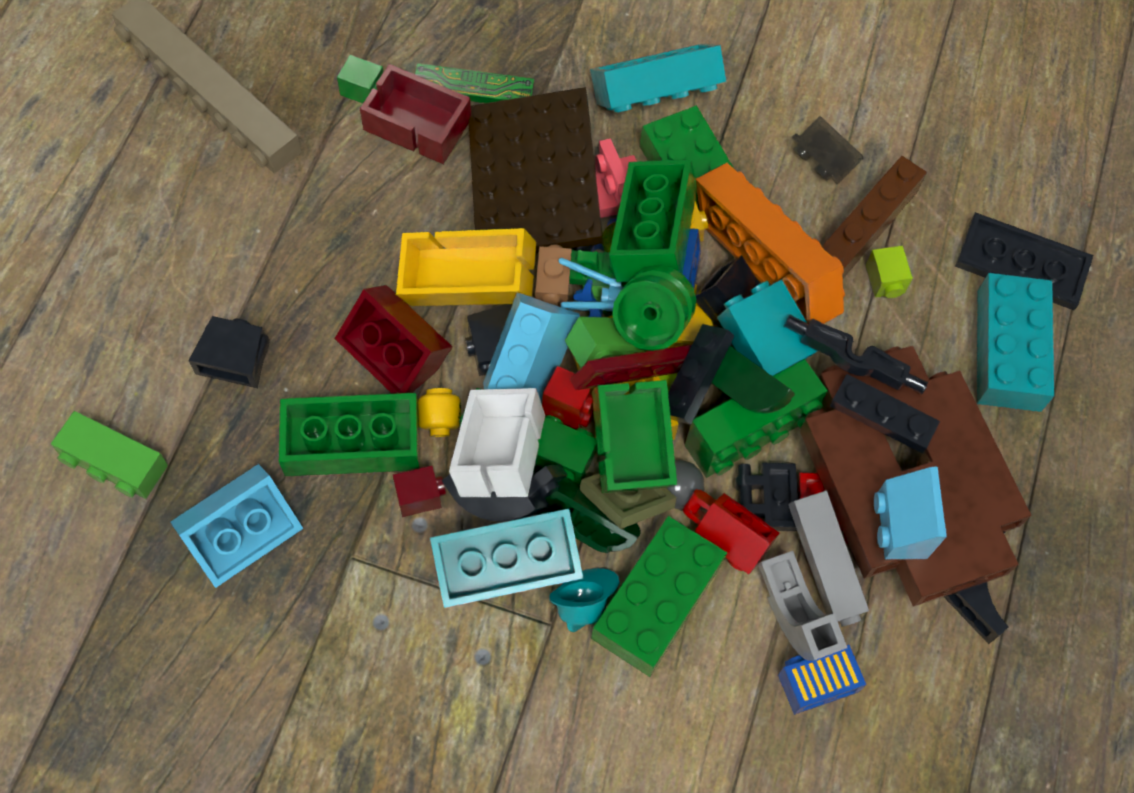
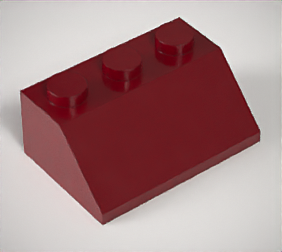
[334,285,453,394]

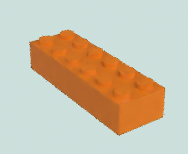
[696,163,845,324]

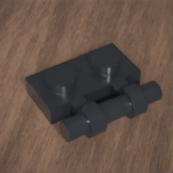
[735,463,798,531]

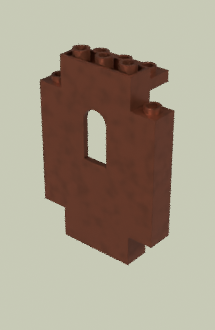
[800,345,1032,607]

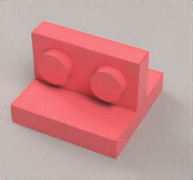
[595,138,637,218]

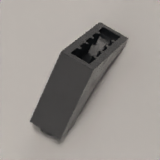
[944,532,1009,644]

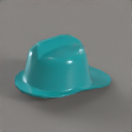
[549,568,620,632]

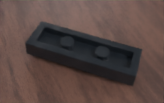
[668,324,735,425]
[830,374,940,454]

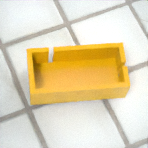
[396,228,536,306]

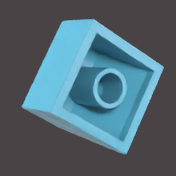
[874,467,947,559]

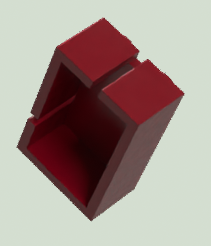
[360,64,471,165]

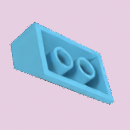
[483,292,580,404]
[170,464,303,588]

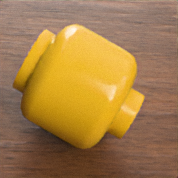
[418,388,461,437]

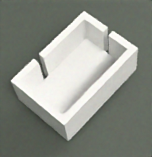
[449,388,545,497]

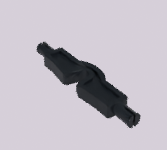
[784,314,928,395]

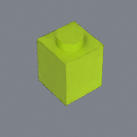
[865,246,913,298]

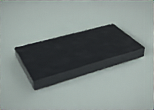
[955,212,1094,310]

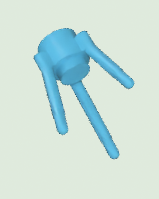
[558,258,623,312]

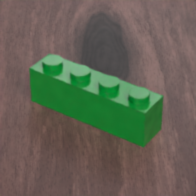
[459,388,597,485]

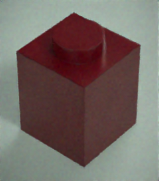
[393,465,446,517]

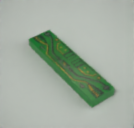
[415,63,534,103]

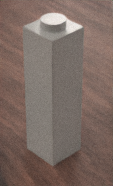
[788,491,869,627]

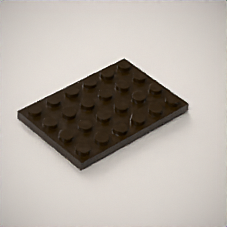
[469,87,604,254]

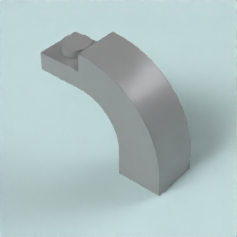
[758,551,847,661]

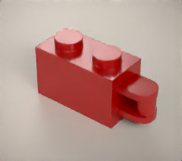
[683,489,780,575]

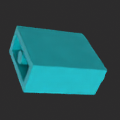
[717,280,818,376]

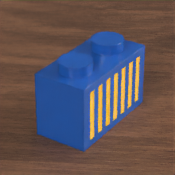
[778,645,867,715]

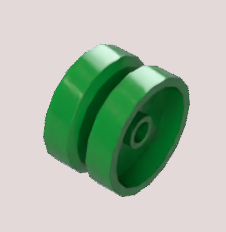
[613,265,697,351]

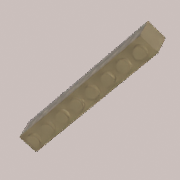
[112,0,302,174]

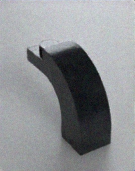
[442,464,568,522]

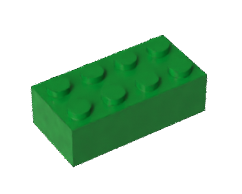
[609,159,697,282]
[685,359,828,478]
[279,393,420,476]
[591,516,727,677]

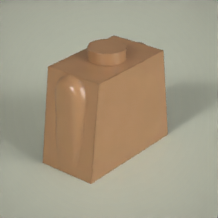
[535,245,572,309]

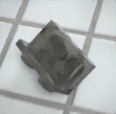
[791,116,864,185]

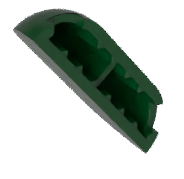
[712,346,795,414]
[532,466,641,553]

